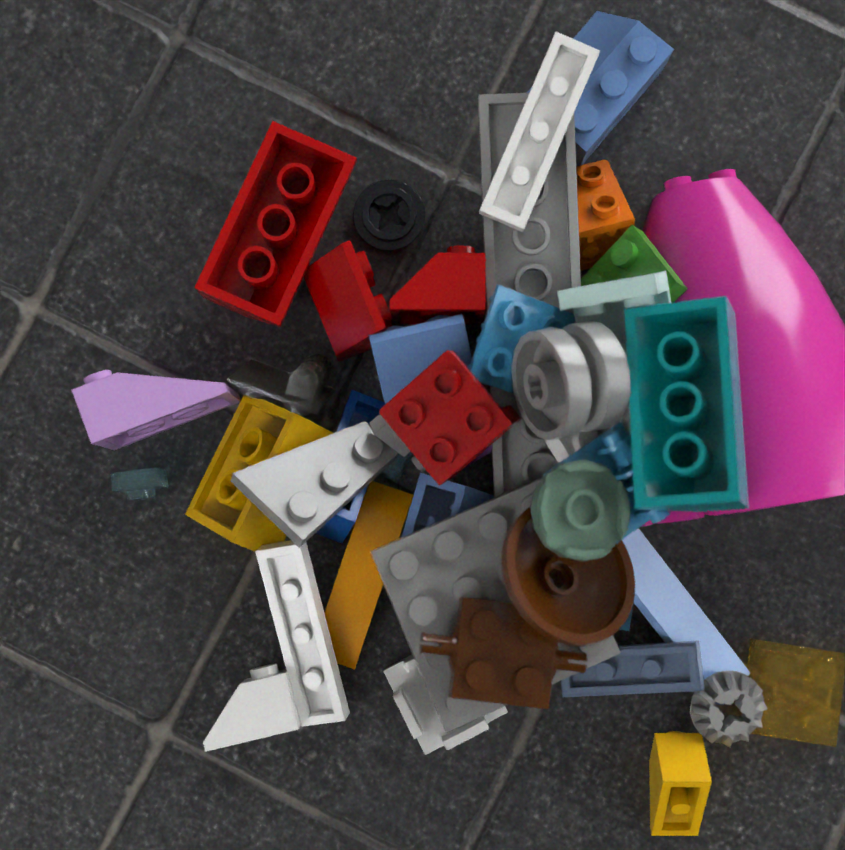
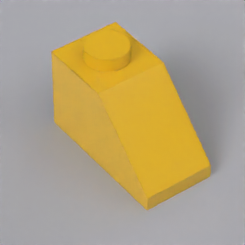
[649,731,712,836]

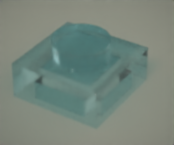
[111,468,168,501]

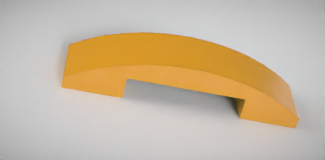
[325,481,414,670]

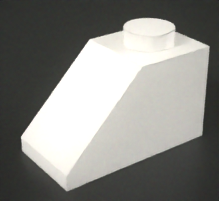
[203,663,301,752]

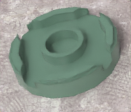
[531,460,631,561]

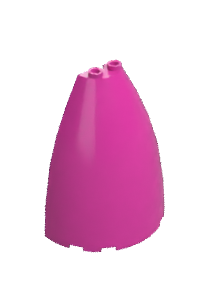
[641,169,845,527]

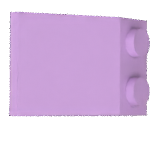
[72,370,241,450]

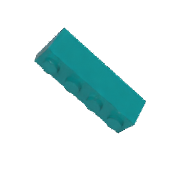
[624,296,749,512]

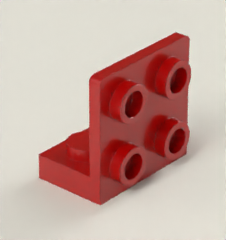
[379,350,522,486]

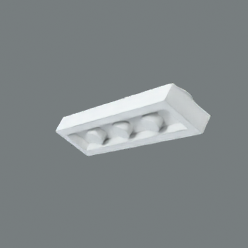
[479,32,600,232]
[255,540,350,727]

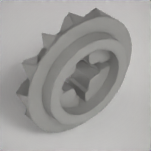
[690,671,768,748]

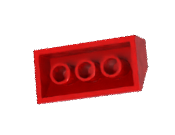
[194,121,357,327]

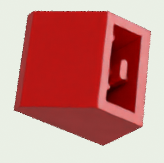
[304,240,393,362]

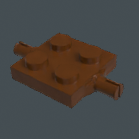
[419,597,587,709]

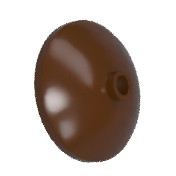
[501,507,635,647]

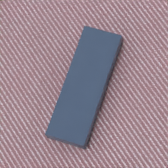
[561,640,705,697]

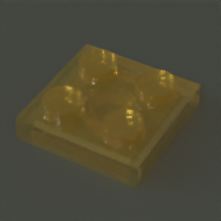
[741,638,845,747]

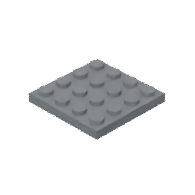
[370,477,620,733]

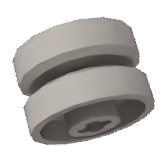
[511,321,630,441]

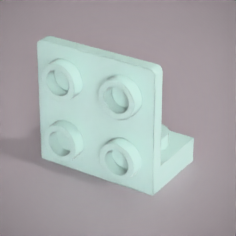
[557,271,671,361]

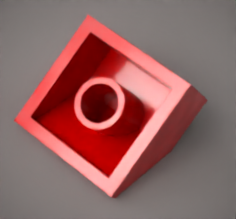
[390,245,486,325]

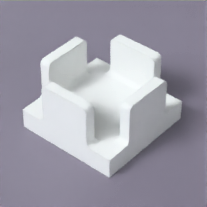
[383,654,508,755]

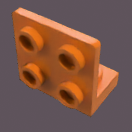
[576,160,635,271]

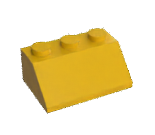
[185,392,333,552]

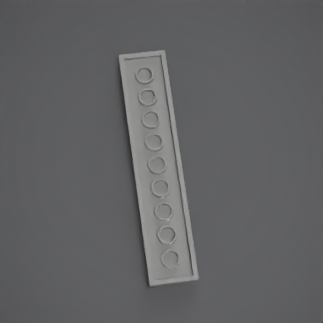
[478,93,581,498]

